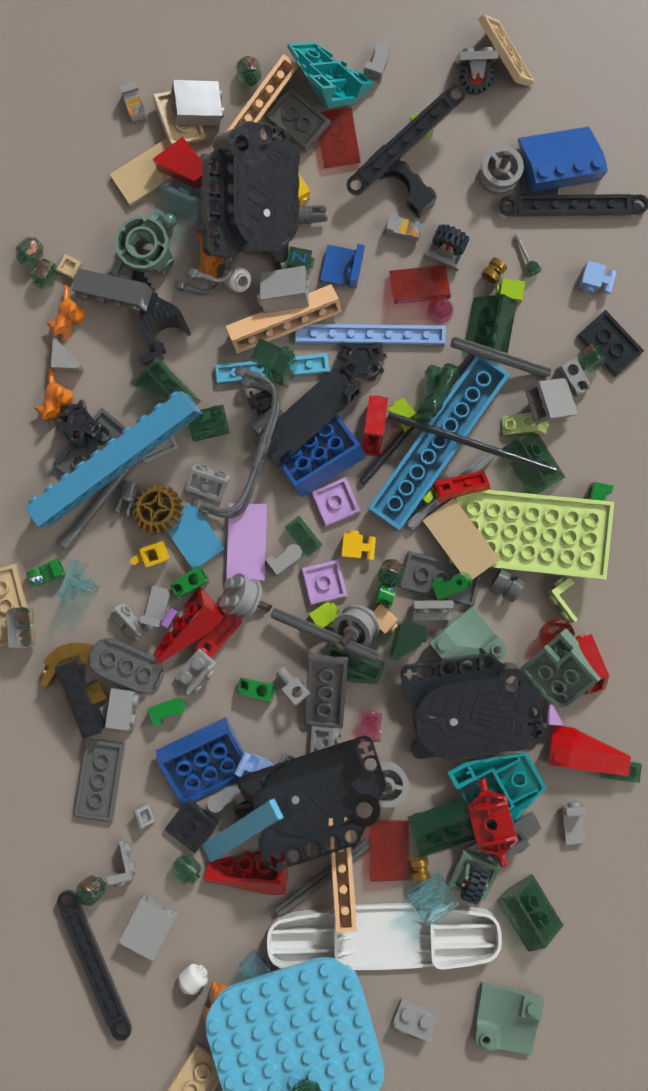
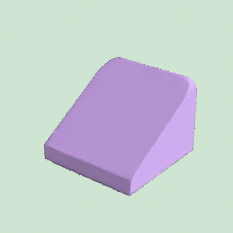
[544,704,563,725]

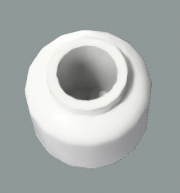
[223,265,251,292]
[178,964,208,995]

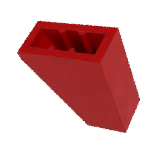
[153,137,203,190]
[362,395,388,457]
[575,634,610,695]

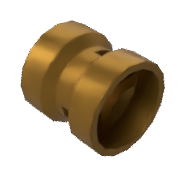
[481,257,507,284]
[409,857,431,881]

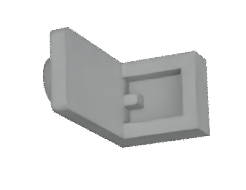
[140,586,171,630]
[561,801,587,845]
[106,837,136,887]

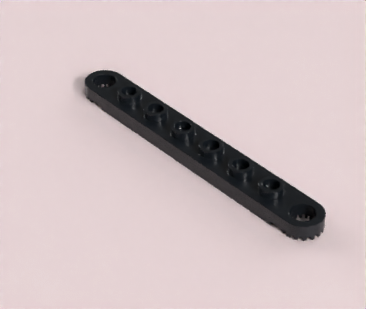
[346,83,466,196]
[499,194,648,216]
[57,890,132,1041]

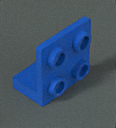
[320,244,365,289]

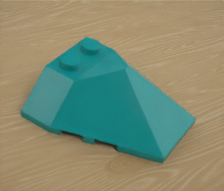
[287,42,374,108]
[447,752,547,829]

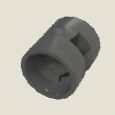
[489,569,525,603]

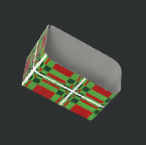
[6,607,36,649]

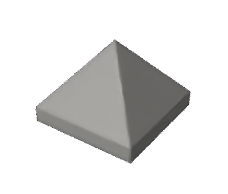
[133,804,155,829]

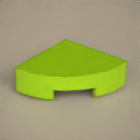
[421,488,437,505]

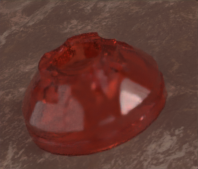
[539,619,575,648]

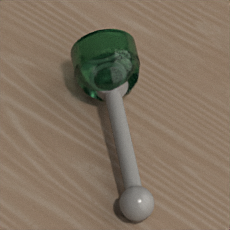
[514,234,542,277]

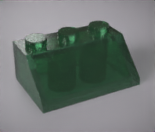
[466,294,517,353]
[502,432,565,494]
[389,620,428,660]
[407,798,476,858]
[497,874,564,952]

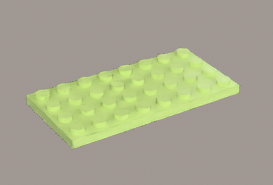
[449,490,614,580]

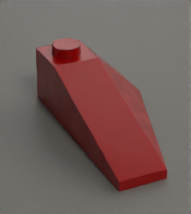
[154,587,223,664]
[549,725,631,776]
[204,851,288,896]

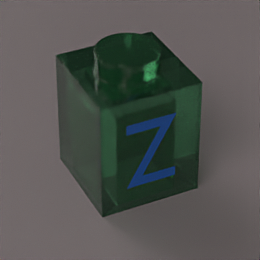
[286,246,315,275]

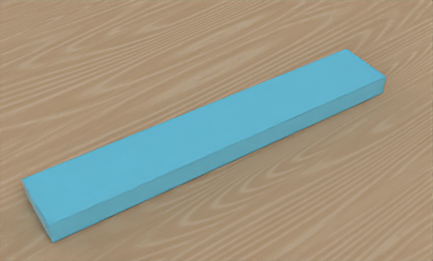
[215,353,329,385]
[202,799,283,863]

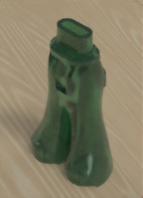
[417,363,460,423]

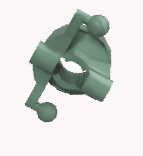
[109,209,176,280]

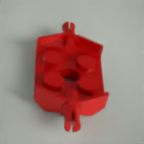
[468,778,519,867]

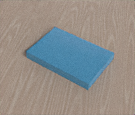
[168,504,226,569]

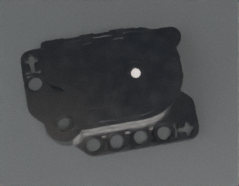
[202,121,300,264]
[400,653,544,760]
[240,736,386,872]

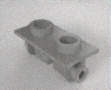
[110,603,149,642]

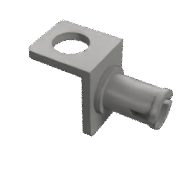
[276,667,310,705]

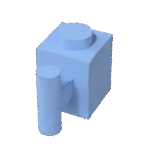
[578,261,617,294]
[234,752,274,777]

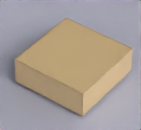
[56,254,83,280]

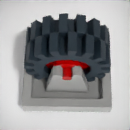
[455,47,498,95]
[424,221,474,271]

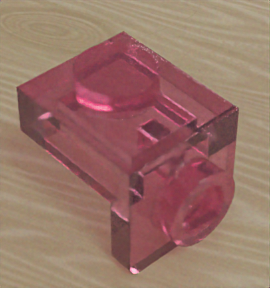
[361,710,382,742]

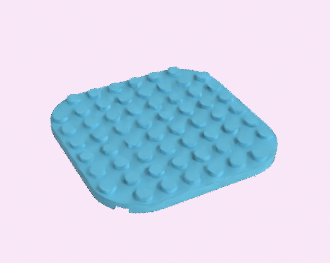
[206,957,384,1091]

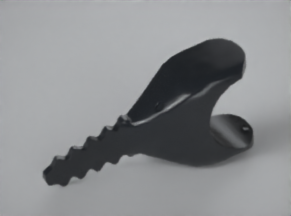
[131,270,192,352]

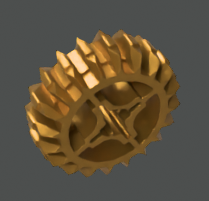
[132,484,184,536]

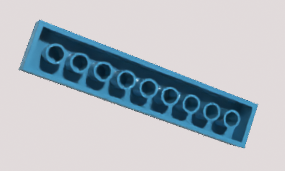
[367,356,510,532]
[25,391,203,527]

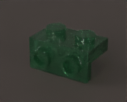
[189,405,230,442]

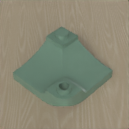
[428,606,506,672]
[520,629,601,707]
[474,982,544,1055]

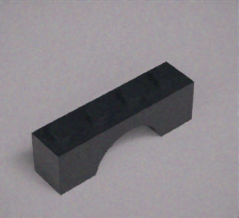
[368,144,437,218]
[55,655,106,739]

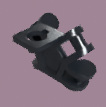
[336,342,388,382]
[51,399,106,448]

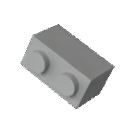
[105,687,139,731]

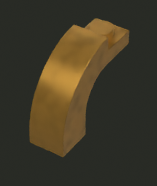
[40,642,94,687]

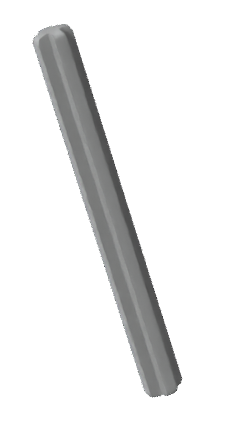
[406,452,495,530]

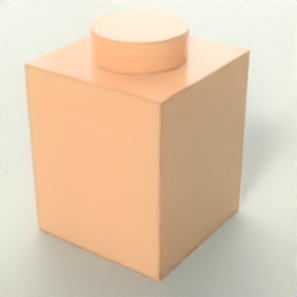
[373,604,398,634]

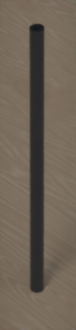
[359,353,475,484]
[388,412,556,475]

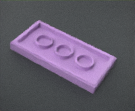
[226,503,267,581]

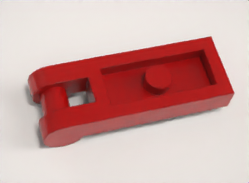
[432,471,490,503]
[193,613,243,658]

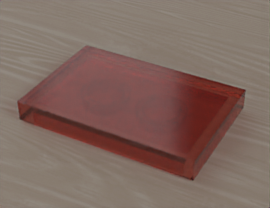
[319,107,361,169]
[389,265,451,304]
[370,820,409,882]

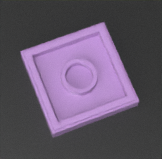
[311,477,361,527]
[301,559,348,606]

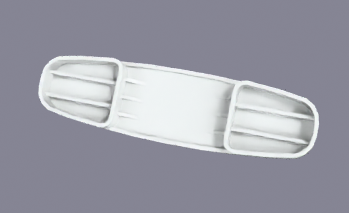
[267,903,502,970]

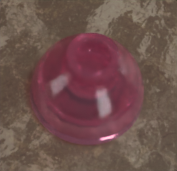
[428,297,454,323]

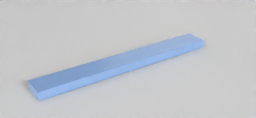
[295,324,446,346]

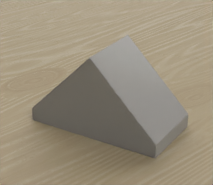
[51,338,84,373]

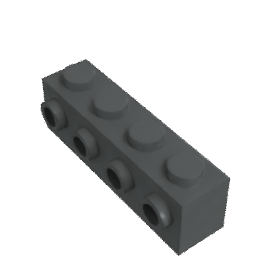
[72,268,153,312]

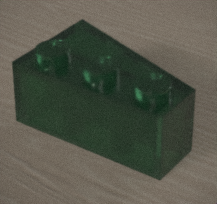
[250,338,297,388]
[131,357,202,405]
[325,644,385,684]

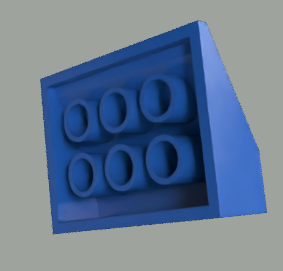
[518,126,608,193]
[281,415,366,498]
[156,717,244,805]

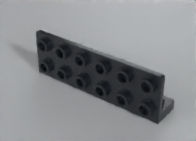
[253,367,362,468]

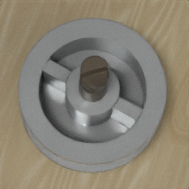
[480,146,524,194]
[219,573,272,620]
[332,604,379,651]
[369,761,409,808]

